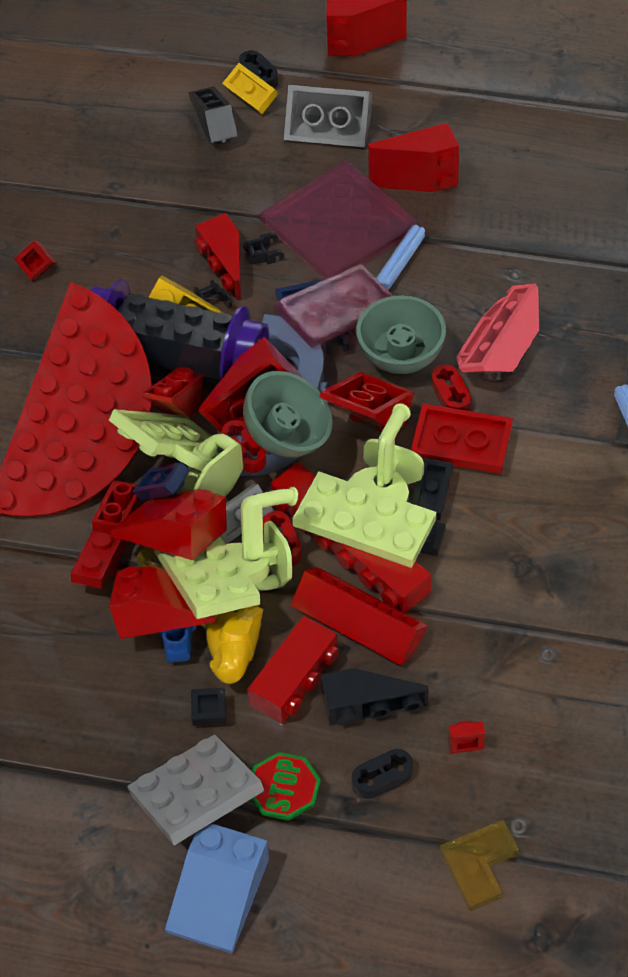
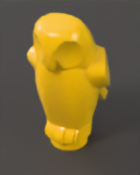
[201,605,263,684]

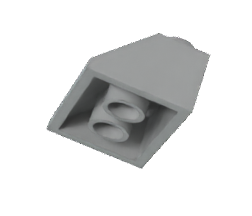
[284,85,373,147]

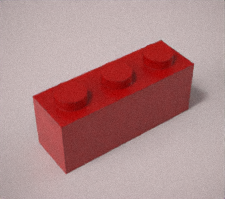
[247,616,339,725]

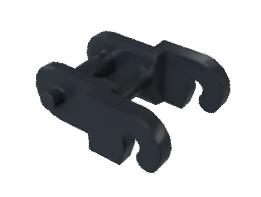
[243,232,285,265]
[194,280,232,308]

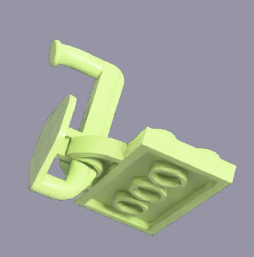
[292,404,437,568]
[109,409,243,496]
[154,487,298,619]

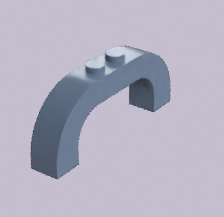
[231,314,328,476]

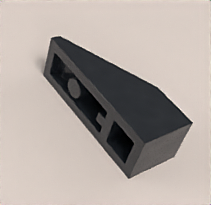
[188,86,237,144]

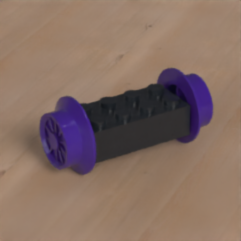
[90,279,269,381]

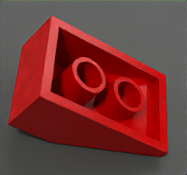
[326,0,407,56]
[368,123,460,192]
[199,337,302,433]
[319,371,414,432]
[111,489,227,560]
[109,566,217,639]

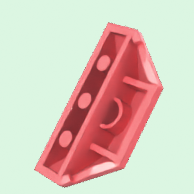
[456,283,539,373]

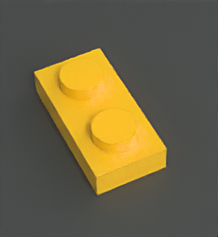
[222,63,279,114]

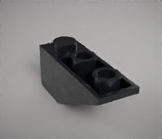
[320,668,429,726]

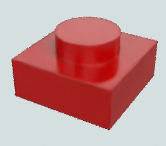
[448,721,485,754]

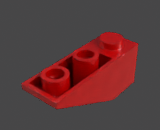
[194,213,241,300]
[143,367,204,418]

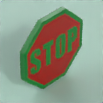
[251,752,321,821]

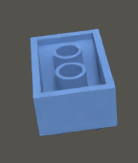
[165,823,270,954]

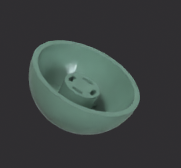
[356,295,446,374]
[243,371,333,458]

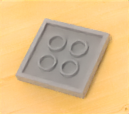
[127,734,264,845]

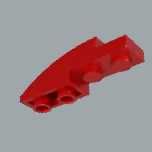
[70,480,140,589]

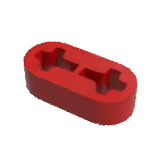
[431,364,471,411]
[221,420,267,473]
[263,511,302,567]

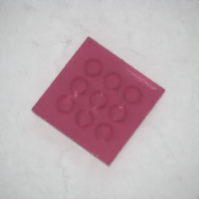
[259,160,418,283]

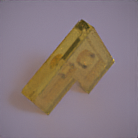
[439,820,519,911]

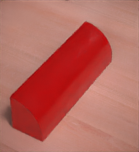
[290,567,428,666]

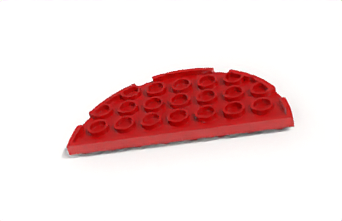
[0,282,152,517]

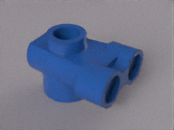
[158,626,196,663]

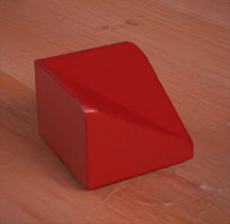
[14,240,57,281]

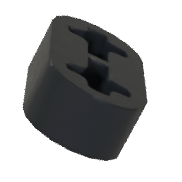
[239,50,278,89]
[351,749,413,799]

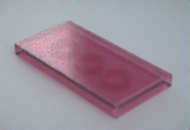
[274,264,393,348]

